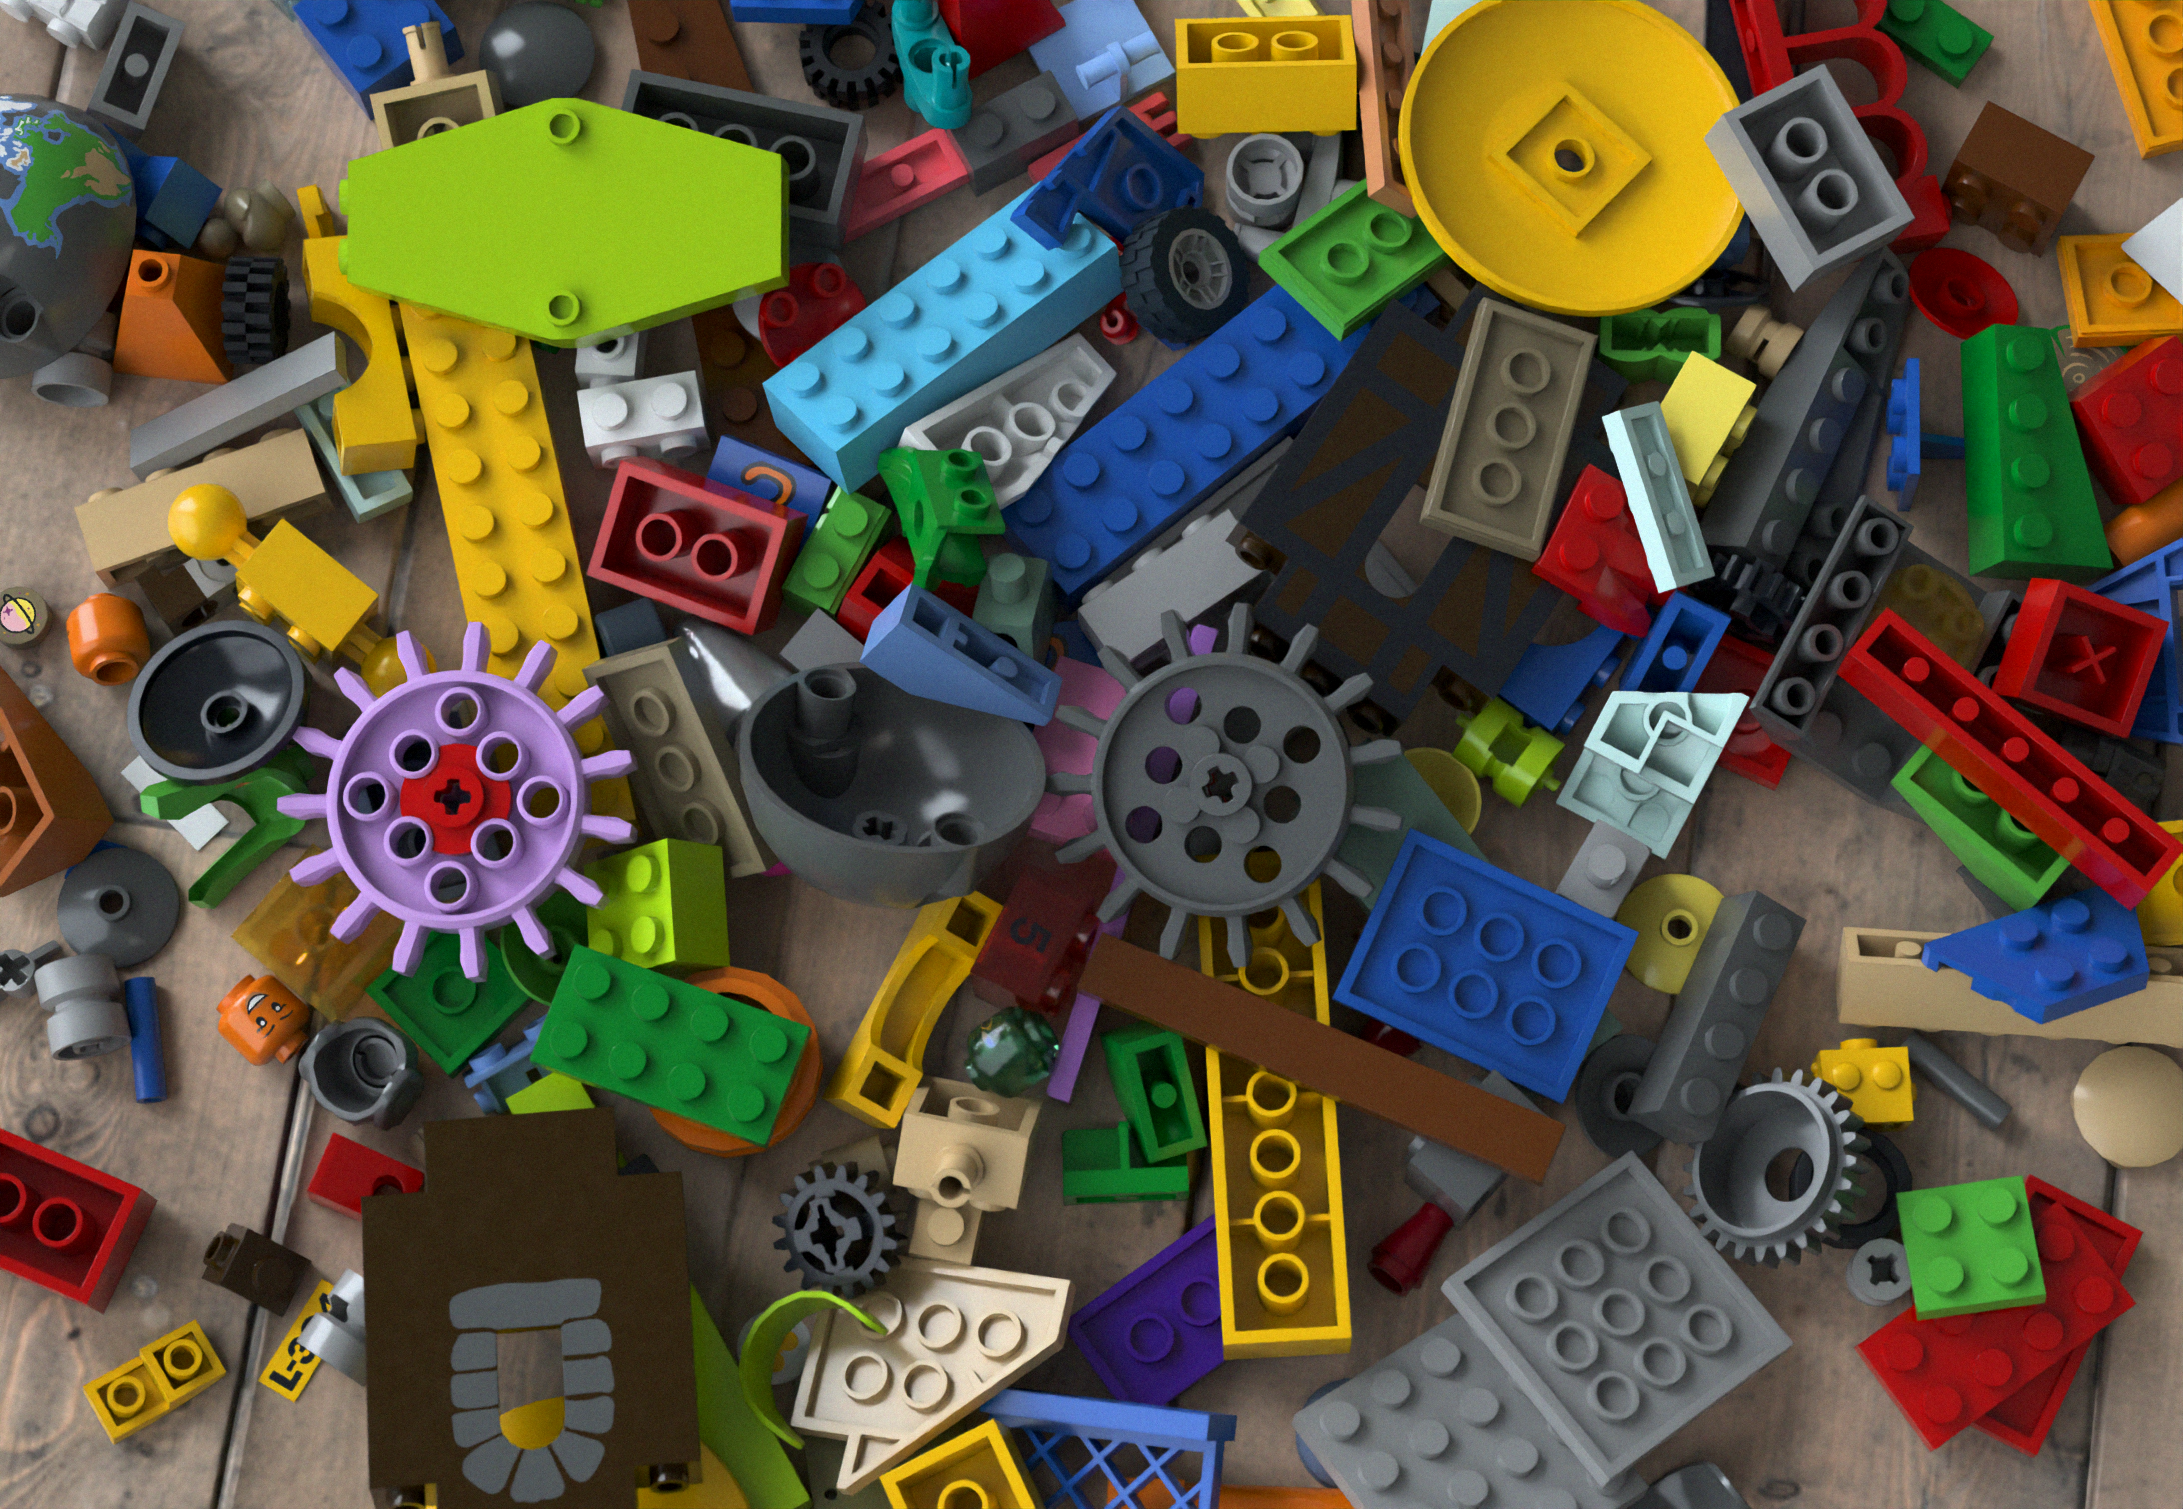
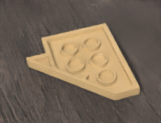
[790,1251,1076,1496]

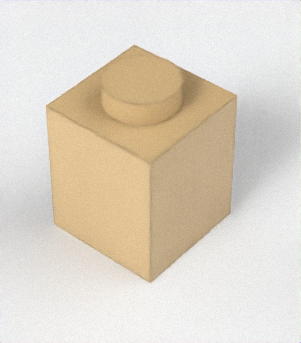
[909,1197,986,1266]

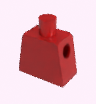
[307,1132,425,1223]

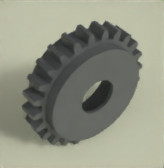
[1683,1067,1872,1269]

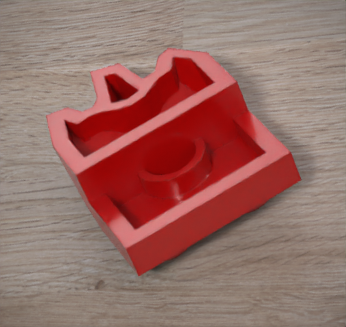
[1530,463,1687,638]

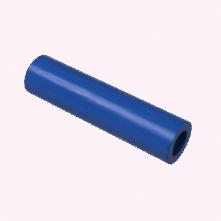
[124,977,168,1104]

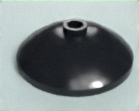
[127,620,308,786]

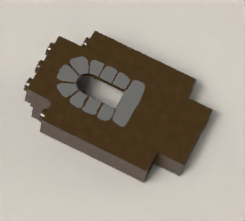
[361,1106,703,1509]

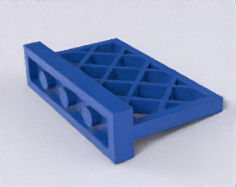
[979,1387,1237,1509]

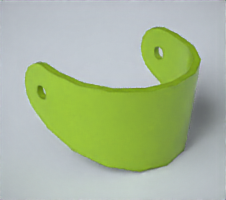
[738,1291,889,1450]

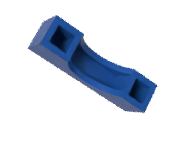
[1497,603,1657,737]

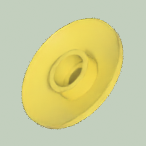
[1616,874,1725,995]

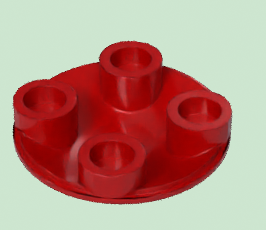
[758,262,868,370]

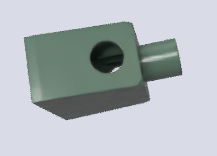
[972,553,1059,666]

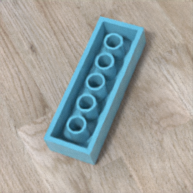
[762,180,1125,495]

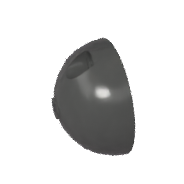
[739,662,1047,910]

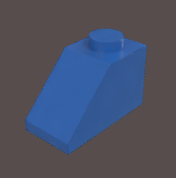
[1619,589,1731,693]

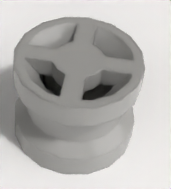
[1845,1238,1911,1307]

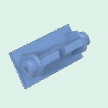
[462,1013,553,1116]

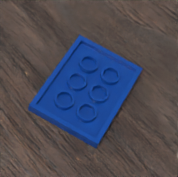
[1331,828,1639,1105]

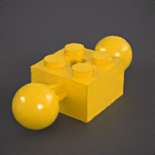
[168,483,438,698]

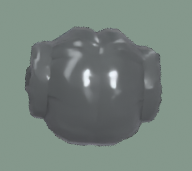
[298,1016,424,1131]

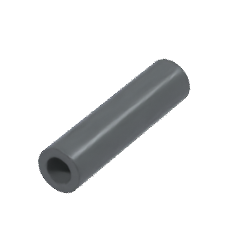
[1900,1029,2013,1131]

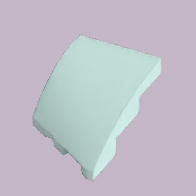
[1556,691,1750,860]

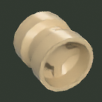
[1723,304,1806,381]

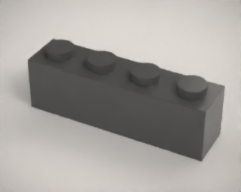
[1626,890,1807,1145]

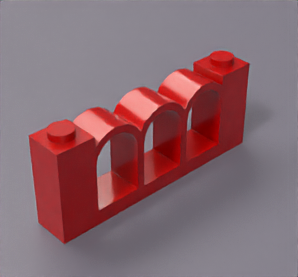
[1729,0,1952,263]

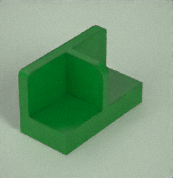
[1062,1121,1189,1206]

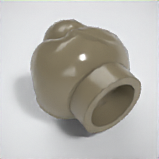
[196,179,296,259]

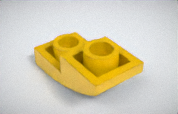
[83,1319,226,1445]

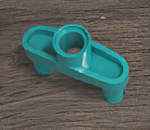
[891,0,973,129]

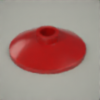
[1907,247,2019,340]

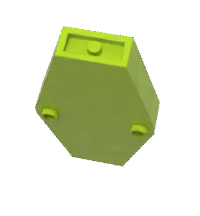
[338,98,789,348]

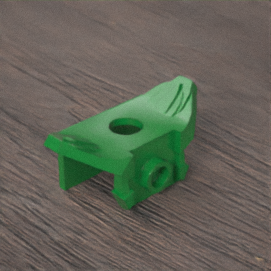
[877,446,1006,591]

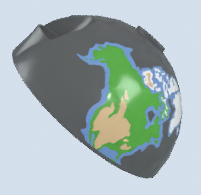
[0,93,137,379]

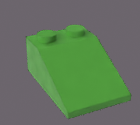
[1891,744,2070,912]

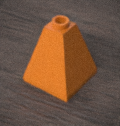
[112,249,235,386]

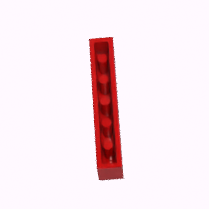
[1836,607,2183,911]

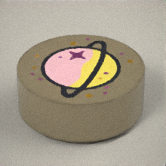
[0,586,52,650]

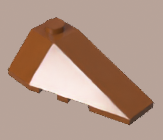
[0,665,114,898]

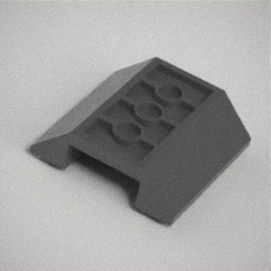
[1749,495,2024,826]

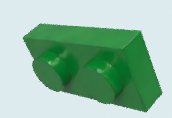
[1873,0,1994,89]

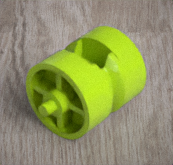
[1451,696,1566,809]

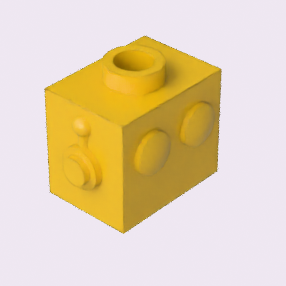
[1811,1038,1917,1132]

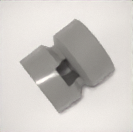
[1225,133,1304,232]
[31,311,120,408]
[34,953,132,1061]
[296,1268,366,1387]

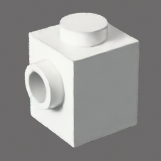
[575,329,648,390]

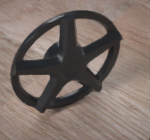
[1665,269,1773,314]

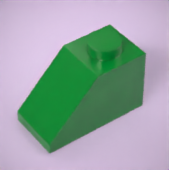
[1099,1020,1208,1164]

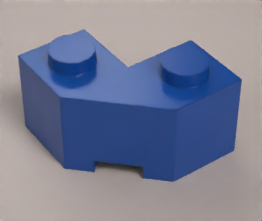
[102,123,223,252]

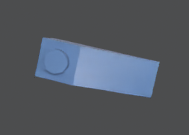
[859,581,1063,726]

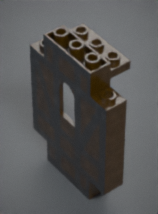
[1225,281,1630,737]

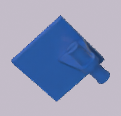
[1886,358,1965,512]

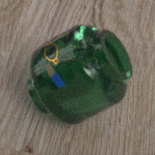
[964,1006,1060,1099]

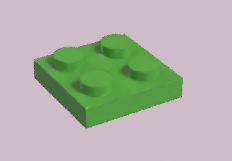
[1896,1175,2046,1321]

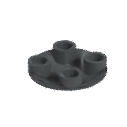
[479,0,595,108]

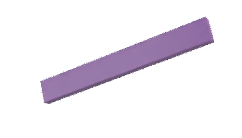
[1046,624,1219,1105]

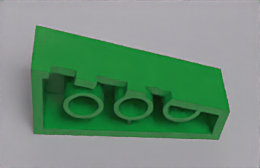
[1960,324,2114,585]

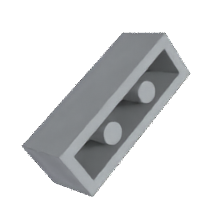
[1078,509,1270,671]

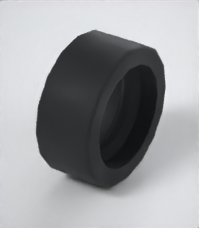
[1789,1127,1912,1250]

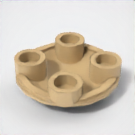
[2070,1046,2183,1170]

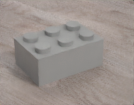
[1703,63,1915,293]

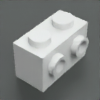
[577,370,711,469]

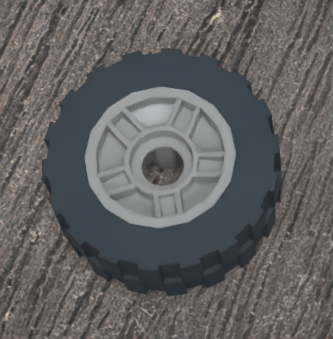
[1119,205,1250,344]

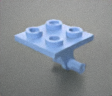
[1026,0,1176,126]

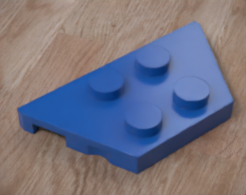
[1921,886,2150,1025]

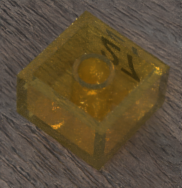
[230,843,405,1023]

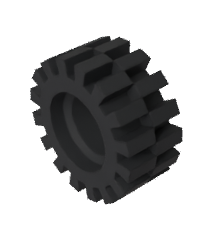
[799,0,904,110]
[221,256,291,365]

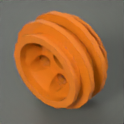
[648,966,824,1159]

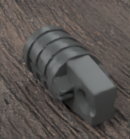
[2056,723,2166,801]

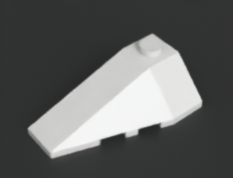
[897,332,1117,510]

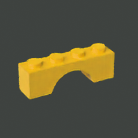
[302,235,425,476]
[822,890,1010,1129]

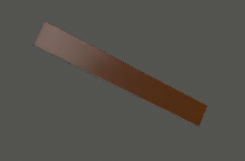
[1076,932,1567,1187]

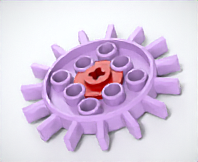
[277,621,638,983]

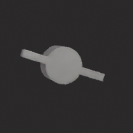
[0,940,62,1003]

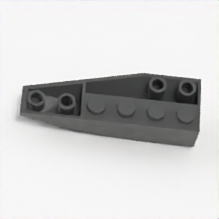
[1699,245,1911,598]

